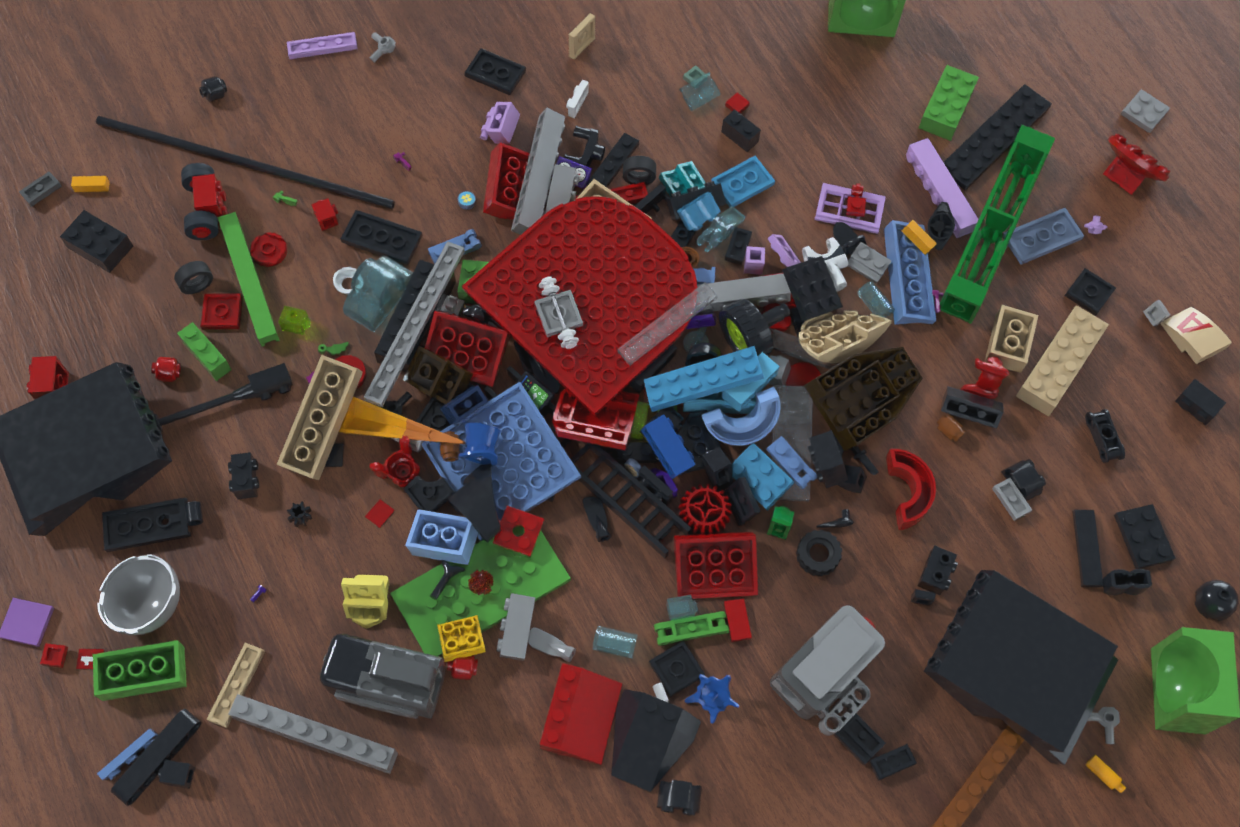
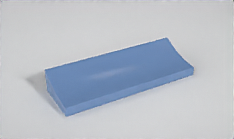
[884,220,936,325]

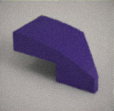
[650,468,678,499]

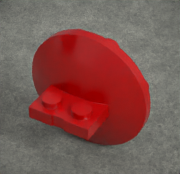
[1103,133,1171,195]

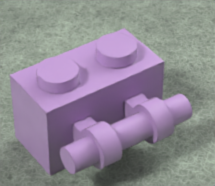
[480,102,520,144]

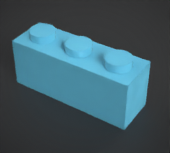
[722,352,780,412]

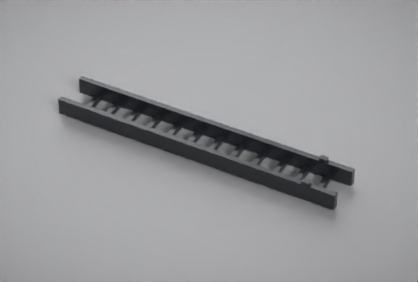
[484,366,691,558]

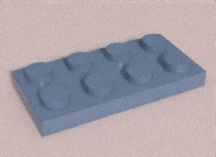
[1003,208,1084,265]

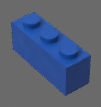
[641,415,695,479]

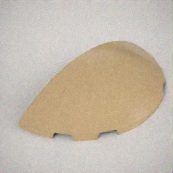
[798,311,892,363]

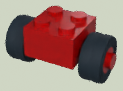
[181,163,227,240]

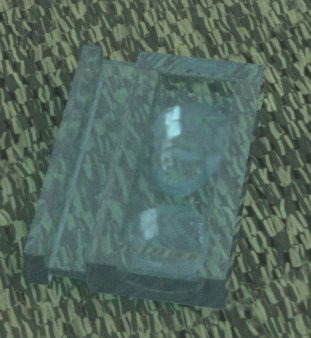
[679,72,721,111]

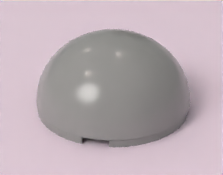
[98,554,180,635]

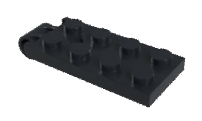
[102,497,203,552]

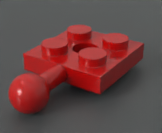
[493,505,545,557]

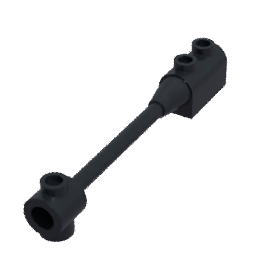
[151,363,293,432]

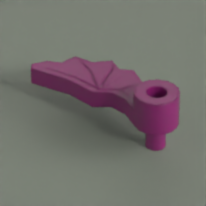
[393,152,412,171]
[932,290,943,313]

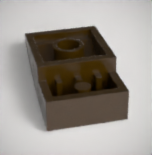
[403,346,473,404]

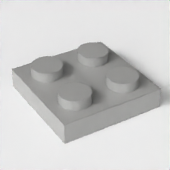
[1121,89,1170,133]

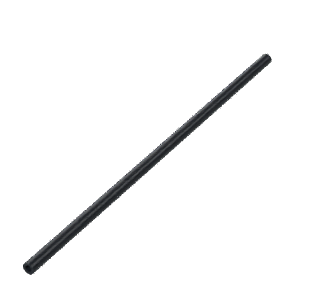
[96,116,395,209]

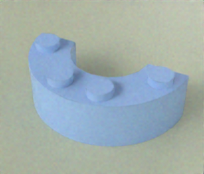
[701,387,781,446]

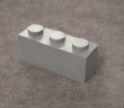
[545,164,579,214]
[497,593,535,661]

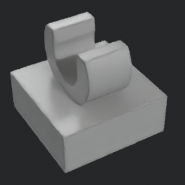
[1143,300,1170,326]

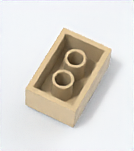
[984,305,1038,373]

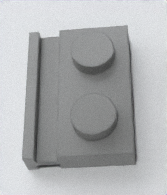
[848,242,891,284]

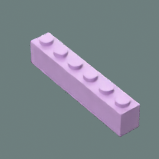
[906,138,978,238]

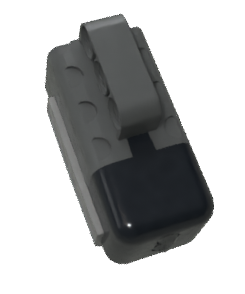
[320,634,446,719]

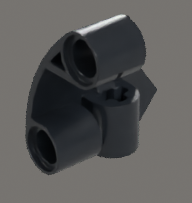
[447,464,502,543]

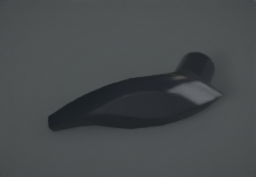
[816,509,854,528]

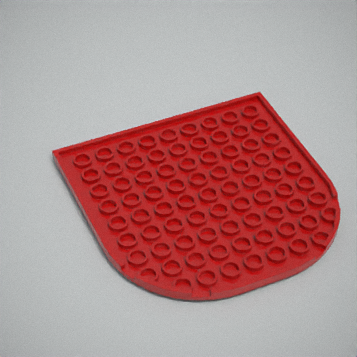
[462,196,697,416]

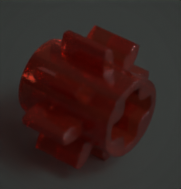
[468,570,494,595]

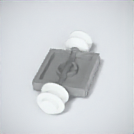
[534,277,583,349]

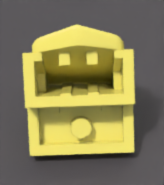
[341,575,389,629]

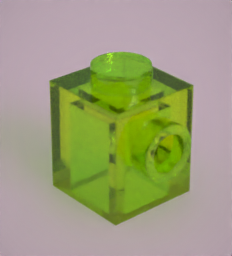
[278,306,310,335]

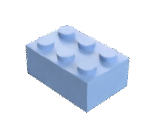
[405,510,478,565]

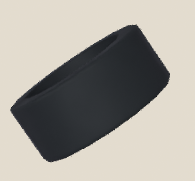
[623,156,656,185]
[174,261,213,294]

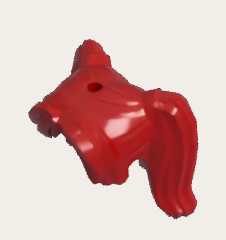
[960,357,1010,399]
[369,436,420,487]

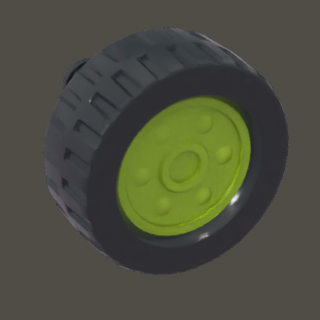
[719,299,791,356]

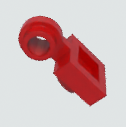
[846,183,866,217]

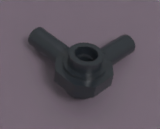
[383,392,412,416]

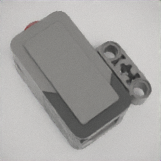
[770,605,885,736]

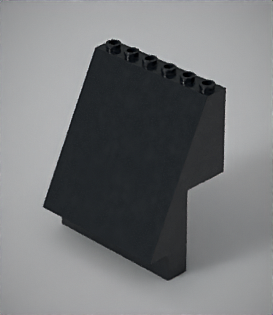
[0,362,172,536]
[924,570,1118,765]

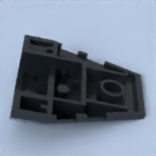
[611,689,701,792]

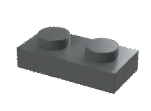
[19,171,62,207]

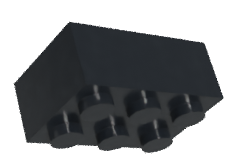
[60,210,133,273]

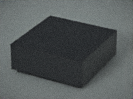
[911,589,936,606]

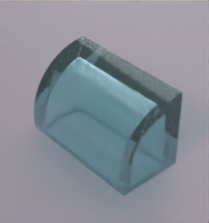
[593,625,638,659]

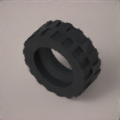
[796,530,842,576]

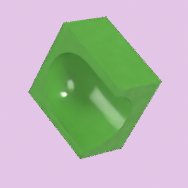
[828,0,906,37]
[1151,627,1240,734]

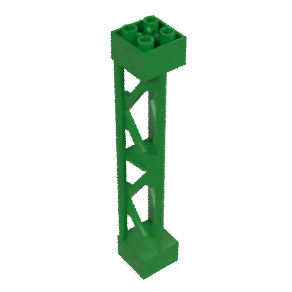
[940,125,1055,324]

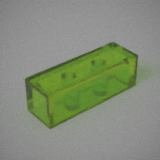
[631,402,650,441]

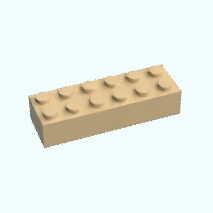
[1016,305,1109,416]
[277,355,363,480]

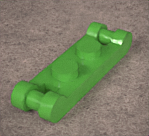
[654,611,730,646]

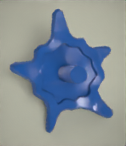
[685,674,739,724]

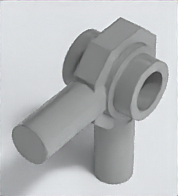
[369,33,396,63]
[1088,707,1120,744]

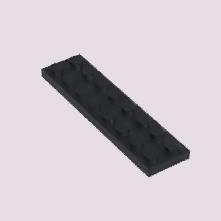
[943,84,1052,190]

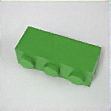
[177,322,232,381]

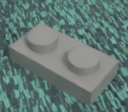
[992,478,1032,521]

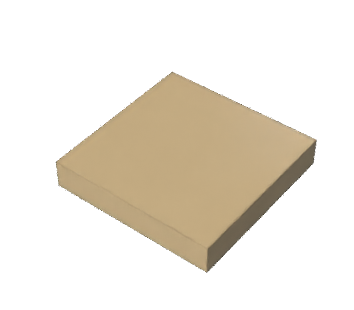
[569,13,595,59]

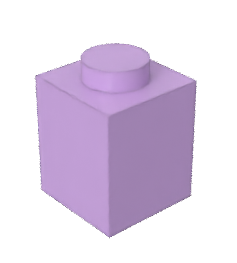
[744,246,765,275]

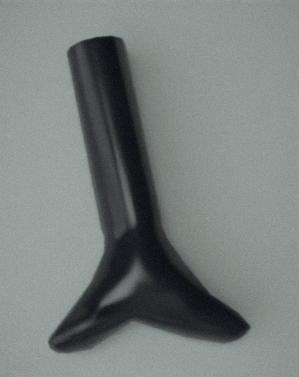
[430,560,465,600]

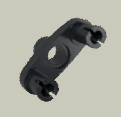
[564,125,605,167]

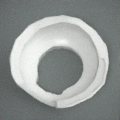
[333,267,362,294]

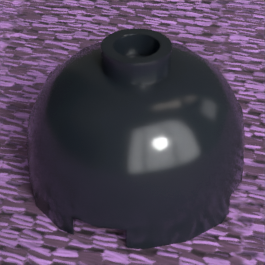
[685,342,723,366]
[1194,580,1239,621]

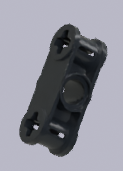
[1085,409,1125,463]

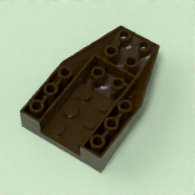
[804,347,923,451]

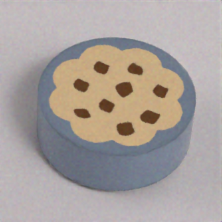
[624,458,642,478]

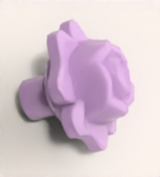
[1084,216,1107,234]

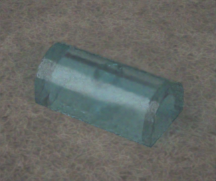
[857,281,895,317]

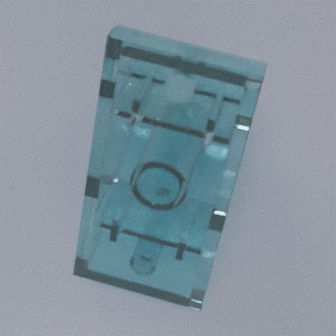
[343,256,413,332]

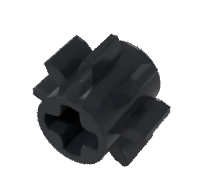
[287,501,312,527]

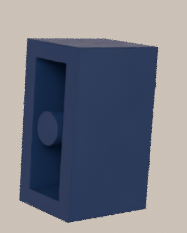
[440,385,488,425]

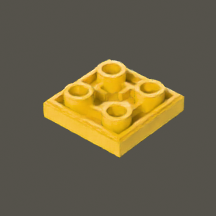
[437,615,486,662]

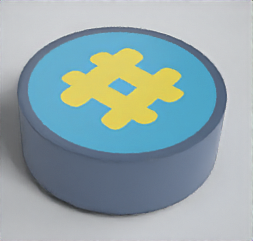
[458,191,476,210]

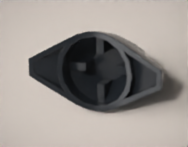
[927,202,955,250]

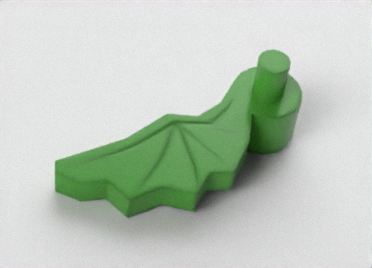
[273,191,298,206]
[318,342,349,355]

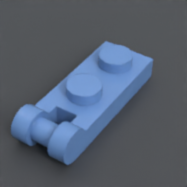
[428,229,482,264]
[766,436,818,490]

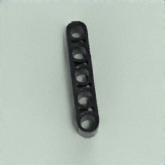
[111,709,202,806]

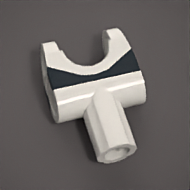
[802,238,848,292]

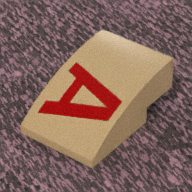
[1160,307,1232,364]

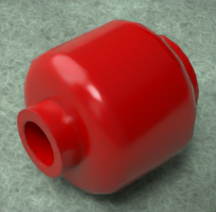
[151,356,181,382]
[447,655,478,680]

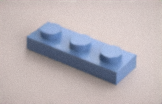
[97,729,158,780]

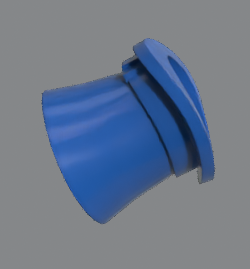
[459,423,501,466]

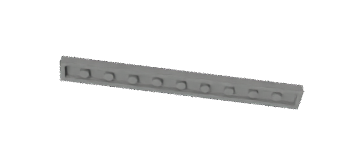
[364,241,465,407]

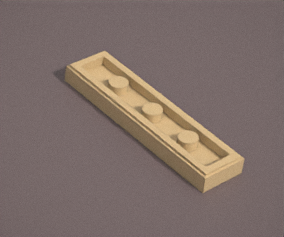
[206,643,265,728]

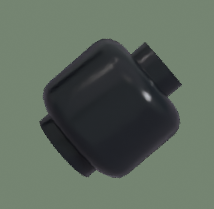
[199,76,227,102]

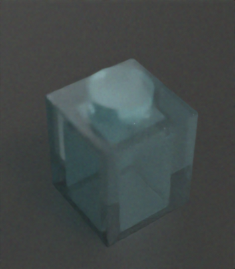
[666,595,698,621]

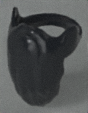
[833,222,867,256]

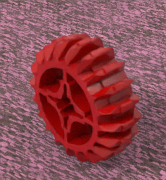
[679,483,732,534]

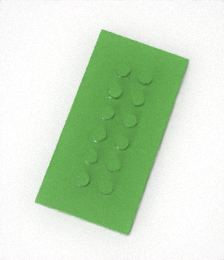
[390,526,571,657]

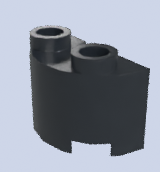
[1001,459,1046,501]
[657,780,702,816]

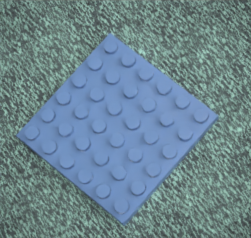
[421,382,581,541]

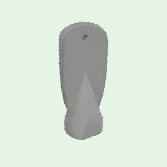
[528,627,576,662]

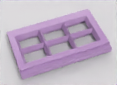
[815,183,886,234]

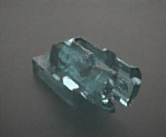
[697,206,746,252]

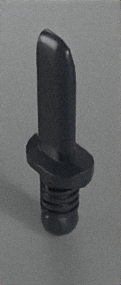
[850,445,879,475]

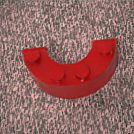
[886,449,936,530]

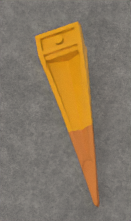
[339,397,465,444]

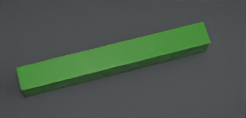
[218,212,280,347]

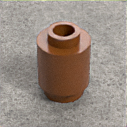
[937,415,966,442]
[440,431,460,462]

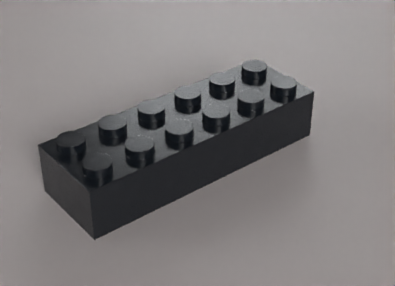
[374,260,456,372]

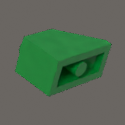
[767,506,794,540]

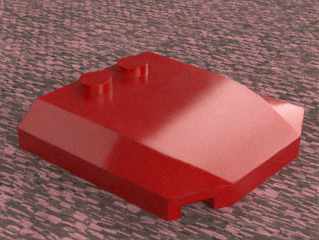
[552,389,639,450]

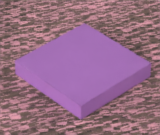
[0,598,54,647]

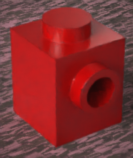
[311,198,339,231]

